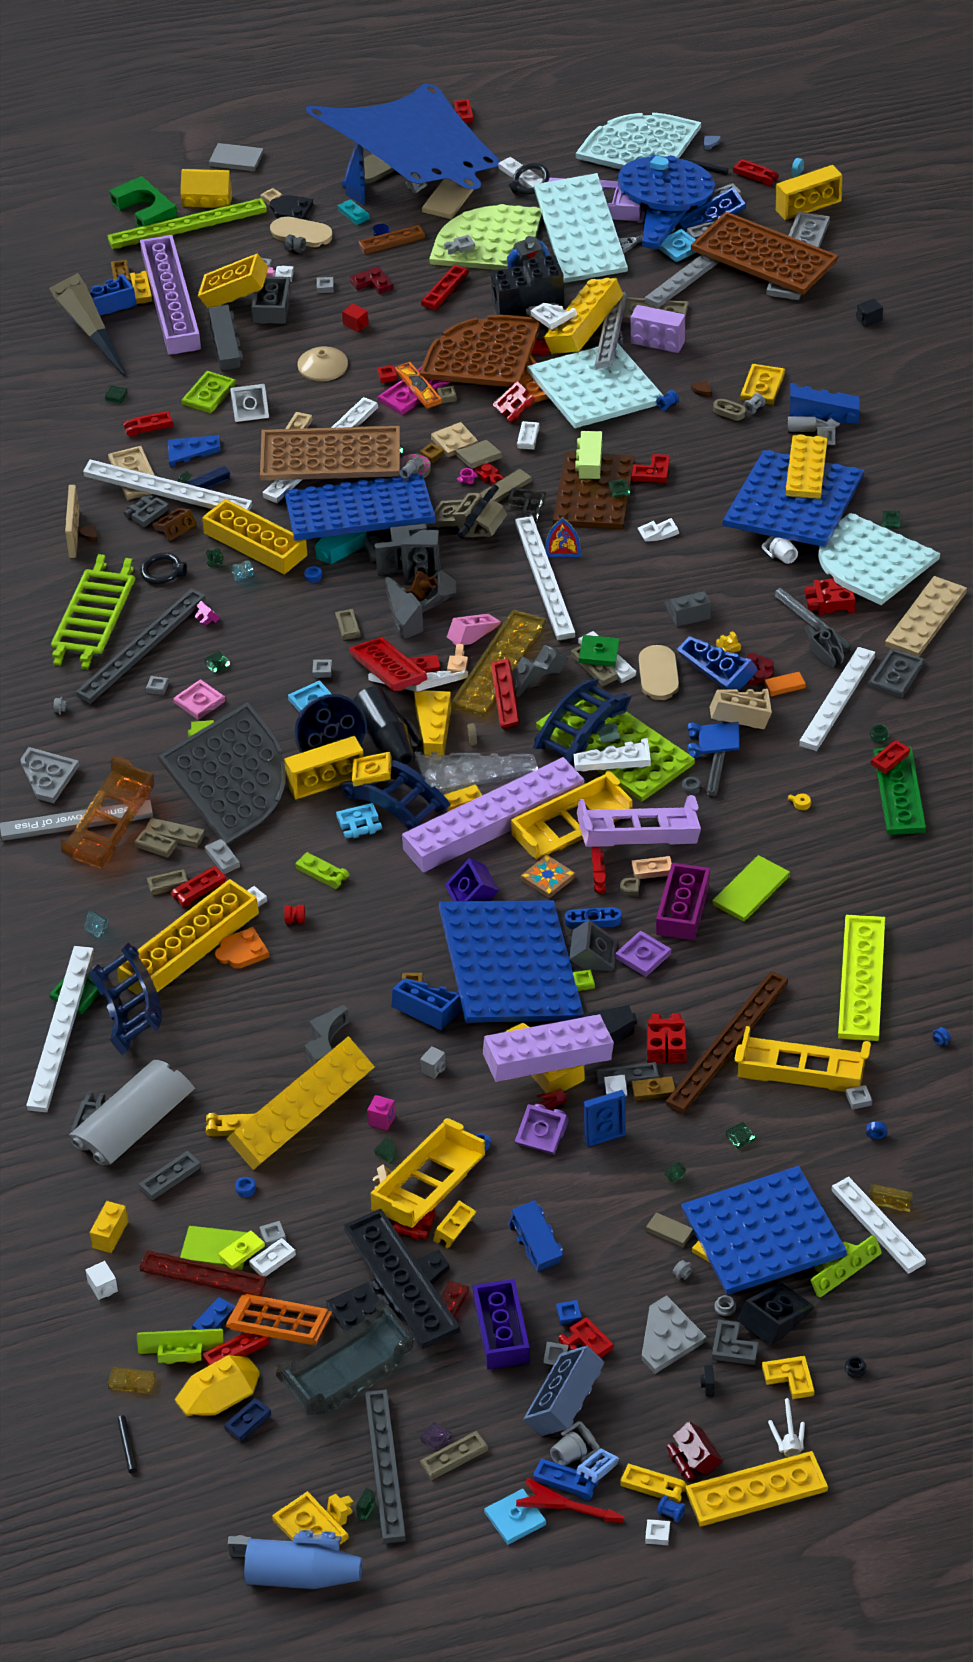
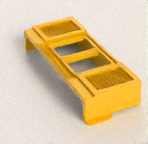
[511,772,632,860]
[735,1026,871,1092]
[371,1118,485,1228]

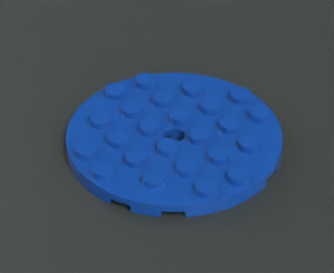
[618,155,715,211]

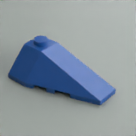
[342,142,366,204]
[679,187,746,230]

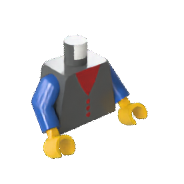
[507,236,550,269]

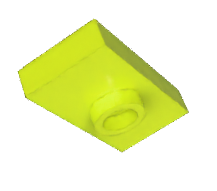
[218,1231,265,1270]

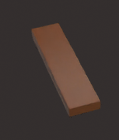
[358,225,425,255]

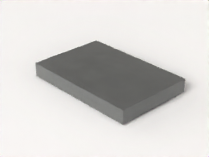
[868,648,925,698]

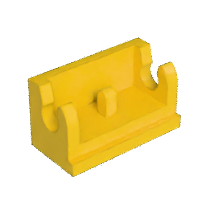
[433,1201,476,1248]

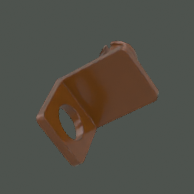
[406,571,437,601]

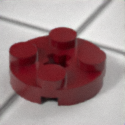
[745,653,774,686]

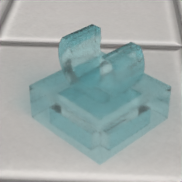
[83,911,110,938]

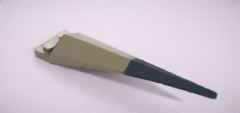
[49,273,125,376]

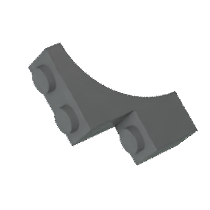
[512,645,569,698]
[304,1005,349,1066]

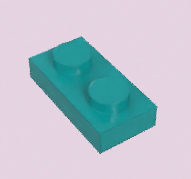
[337,199,369,225]

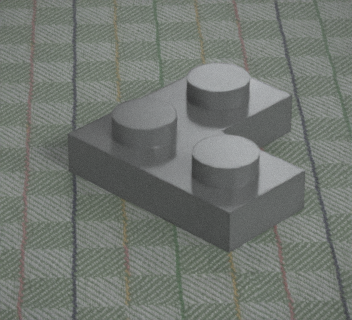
[712,1320,758,1365]

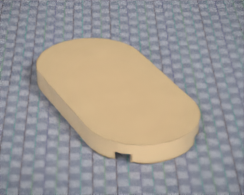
[270,217,332,247]
[639,645,679,700]

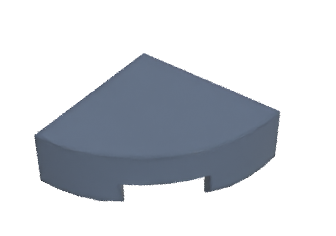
[704,136,720,150]

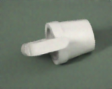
[762,536,798,564]

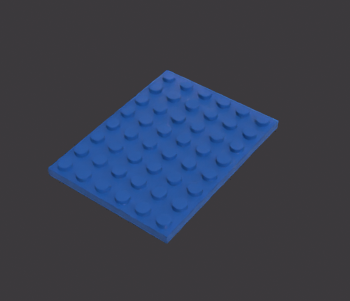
[722,450,864,547]
[285,473,436,541]
[439,900,584,1023]

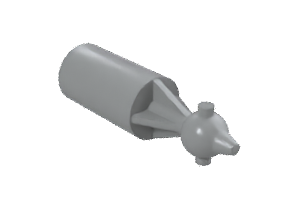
[788,416,840,432]

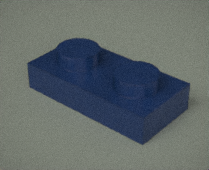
[224,1398,271,1442]

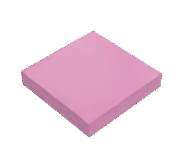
[173,679,226,720]

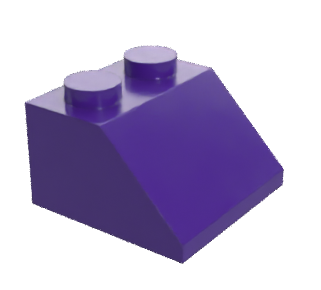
[445,858,499,901]

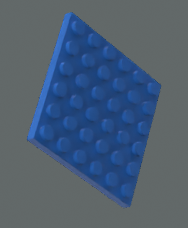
[681,1166,847,1295]

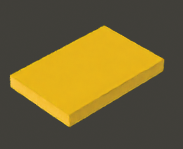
[740,364,785,405]
[272,1491,349,1544]

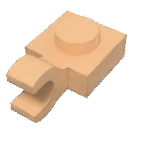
[447,644,468,674]

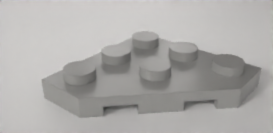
[20,747,79,803]
[642,1295,707,1374]

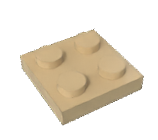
[431,422,478,458]

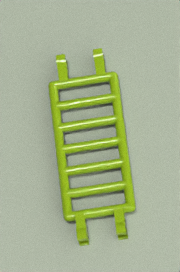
[51,554,135,670]

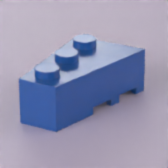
[392,978,463,1030]
[508,1200,563,1272]

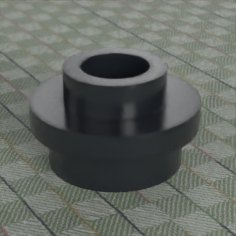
[844,1356,866,1377]

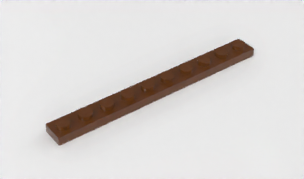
[666,971,788,1114]

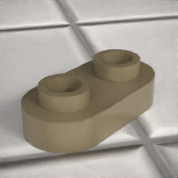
[713,399,746,421]

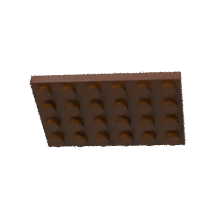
[553,452,635,530]

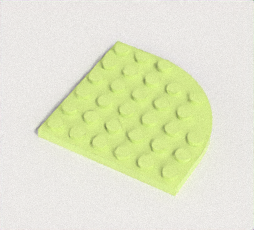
[429,204,542,270]

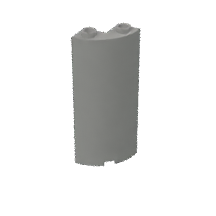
[69,1060,195,1165]

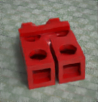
[804,578,855,615]
[647,1014,686,1063]

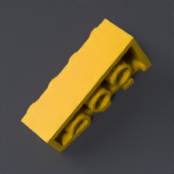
[414,690,452,760]
[506,1023,585,1093]

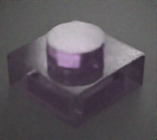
[420,1422,452,1451]

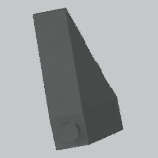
[385,577,424,639]

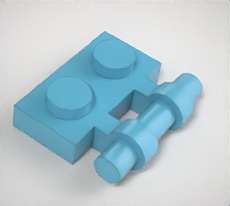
[336,803,382,839]

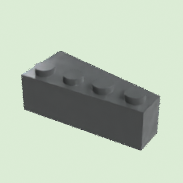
[208,305,243,370]

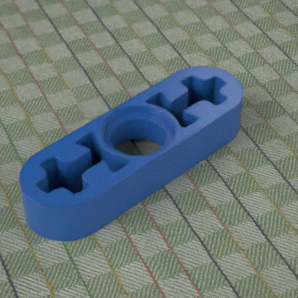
[565,907,622,929]

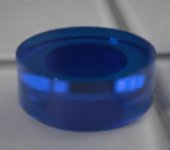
[373,224,389,236]

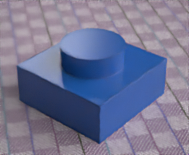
[556,1300,582,1326]

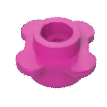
[457,468,477,484]

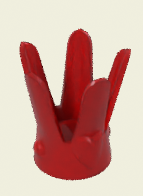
[537,1088,568,1110]

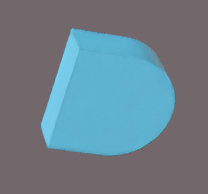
[650,155,669,170]
[792,158,804,177]

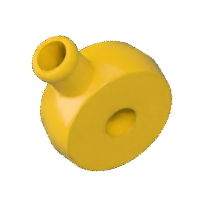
[788,794,811,811]

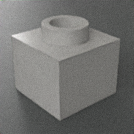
[420,1046,446,1079]

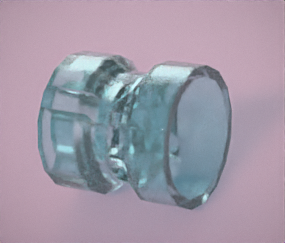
[231,560,254,582]

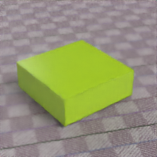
[572,970,595,991]

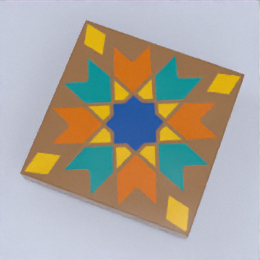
[521,855,576,899]

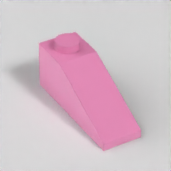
[447,614,501,645]

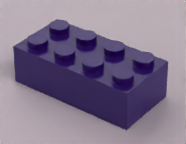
[472,1279,530,1370]

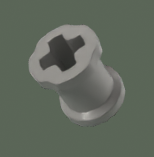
[743,393,766,415]

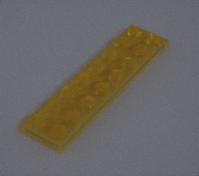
[451,609,546,717]

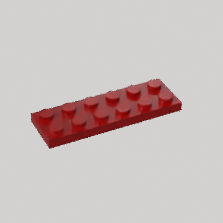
[349,637,427,691]

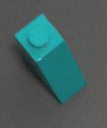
[315,532,367,564]

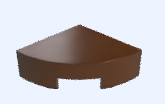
[691,381,712,396]
[78,525,97,542]

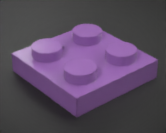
[615,931,671,977]

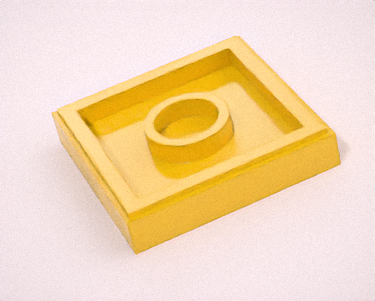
[352,752,392,786]

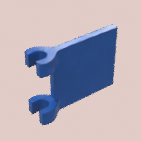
[688,722,740,759]

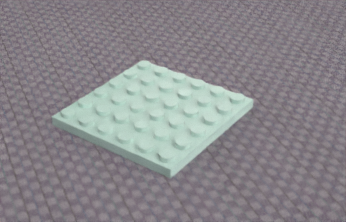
[527,343,664,428]

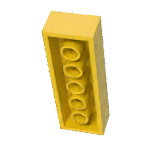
[544,278,624,354]
[202,499,307,575]

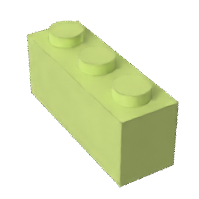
[575,431,602,479]

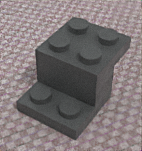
[375,524,427,575]

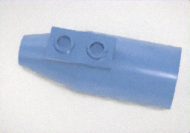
[244,1530,363,1589]

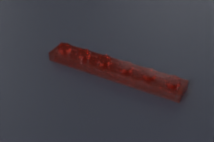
[139,1250,267,1296]

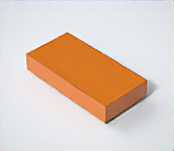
[764,672,806,696]

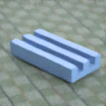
[576,1448,619,1483]

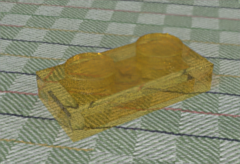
[869,1184,913,1212]

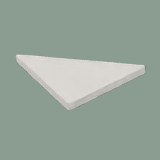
[368,670,468,692]

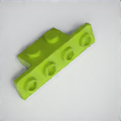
[811,1235,882,1297]
[137,1329,224,1364]

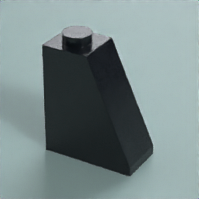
[582,1005,637,1046]

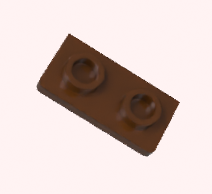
[152,508,196,541]

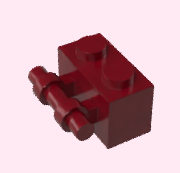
[666,1422,723,1482]

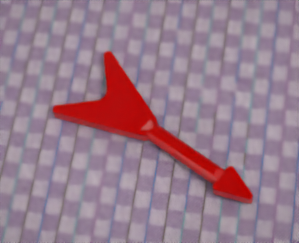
[516,1478,624,1523]

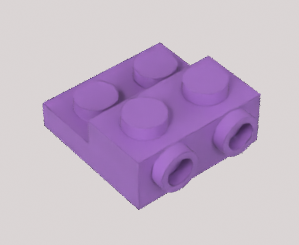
[515,1104,569,1155]

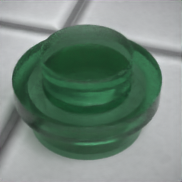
[870,725,889,742]

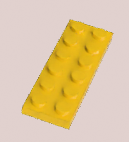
[785,434,827,499]
[685,1451,828,1527]

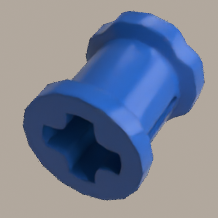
[656,390,679,411]
[657,1495,686,1523]

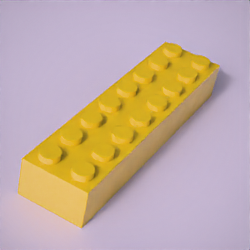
[117,879,259,995]
[227,1036,375,1170]

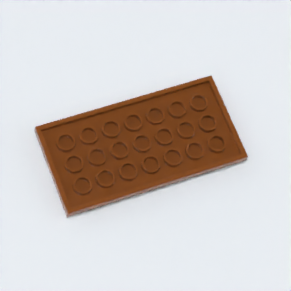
[691,212,838,295]

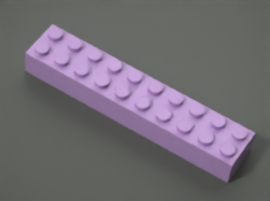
[140,235,201,355]
[402,757,584,873]

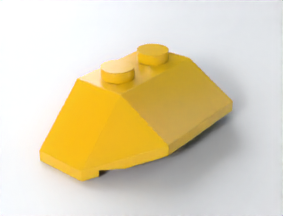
[175,1355,261,1416]

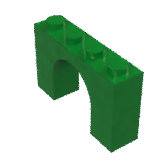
[109,176,178,228]

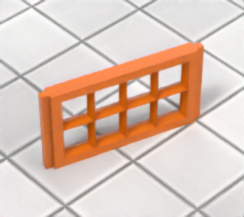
[226,1294,332,1345]

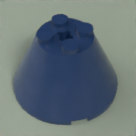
[294,694,367,753]

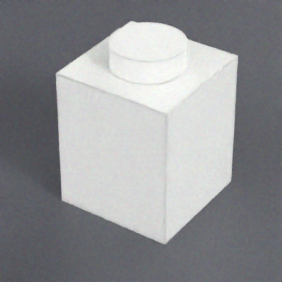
[86,1261,118,1300]

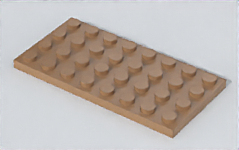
[260,426,400,481]

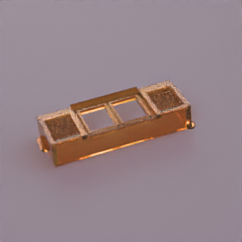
[61,756,154,869]

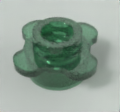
[206,548,224,567]

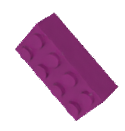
[656,863,710,940]

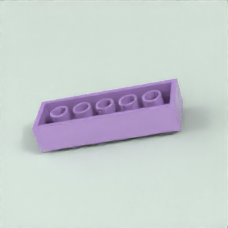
[483,1014,614,1082]

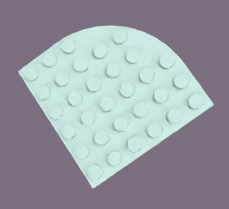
[576,113,701,169]
[818,513,940,605]

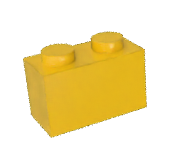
[89,1201,128,1253]

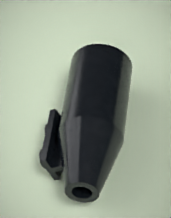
[353,686,422,766]

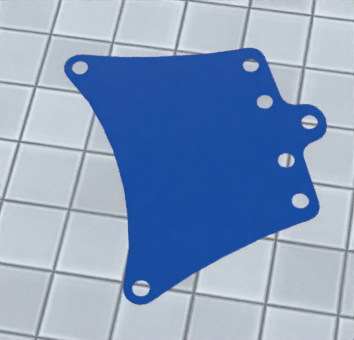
[306,84,501,189]

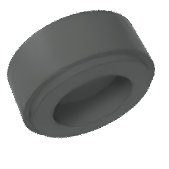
[682,777,701,795]

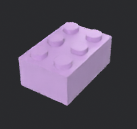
[631,305,685,353]

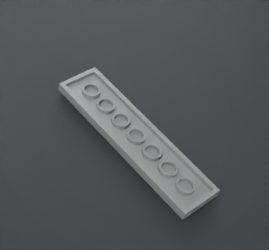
[766,212,830,300]

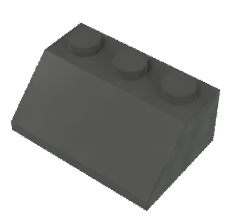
[401,530,441,585]

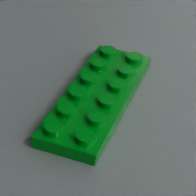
[874,747,926,835]

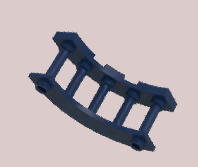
[533,678,632,766]
[339,760,451,831]
[87,942,162,1055]

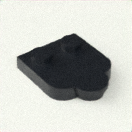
[269,195,313,220]

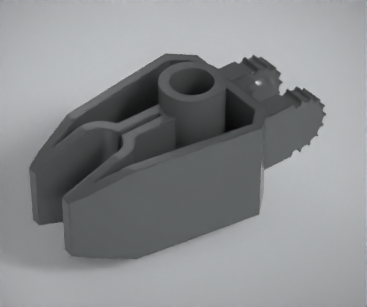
[804,621,844,668]

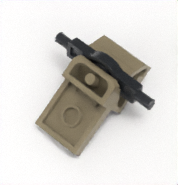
[427,484,507,538]

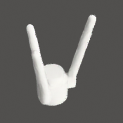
[768,1398,805,1457]

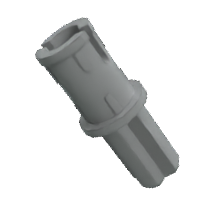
[399,456,424,478]

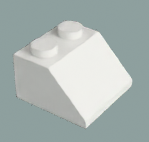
[230,384,269,422]

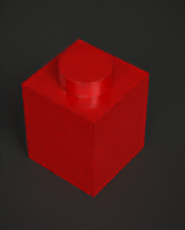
[342,304,369,332]

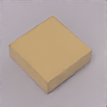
[260,188,283,204]

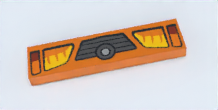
[395,362,442,409]

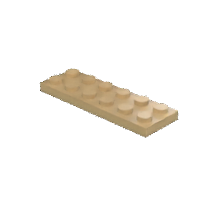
[885,576,967,657]

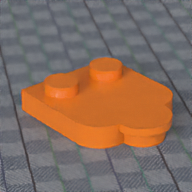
[215,927,270,969]

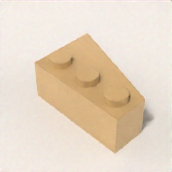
[710,689,772,729]

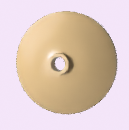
[298,346,348,381]

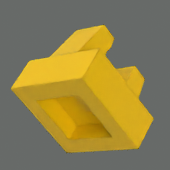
[716,631,741,653]
[327,1494,354,1526]

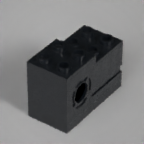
[491,255,565,317]

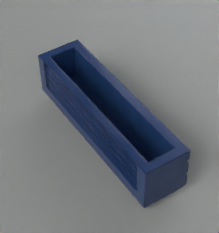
[187,466,230,489]

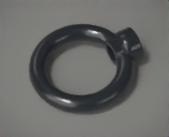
[508,163,550,195]
[140,553,187,584]

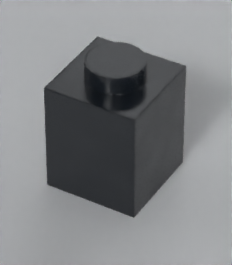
[856,299,883,327]

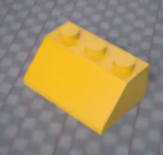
[181,169,232,208]

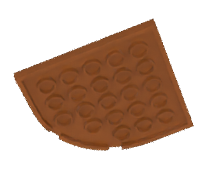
[419,315,542,387]

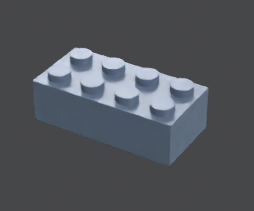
[523,1345,605,1437]

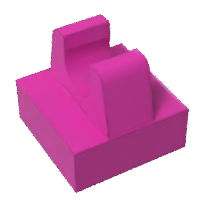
[195,601,220,626]

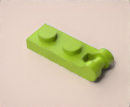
[295,852,350,889]

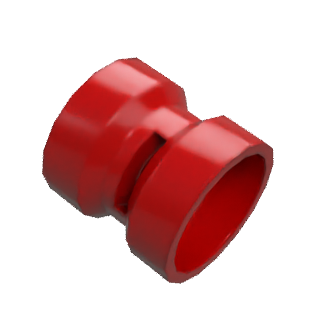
[284,904,305,924]

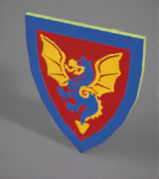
[545,517,581,557]

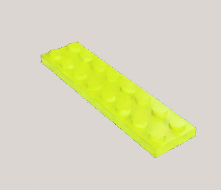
[838,915,885,1041]

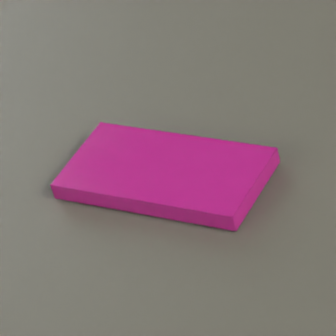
[378,367,450,415]

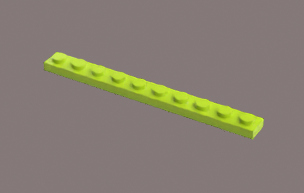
[107,198,267,249]

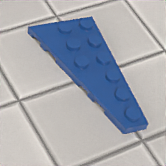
[642,204,688,249]

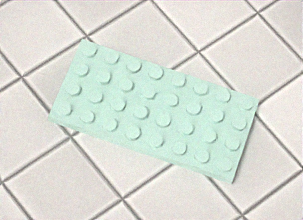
[534,173,628,283]

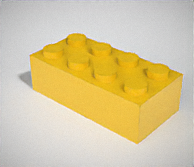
[776,165,842,220]
[198,253,269,308]
[284,736,364,800]

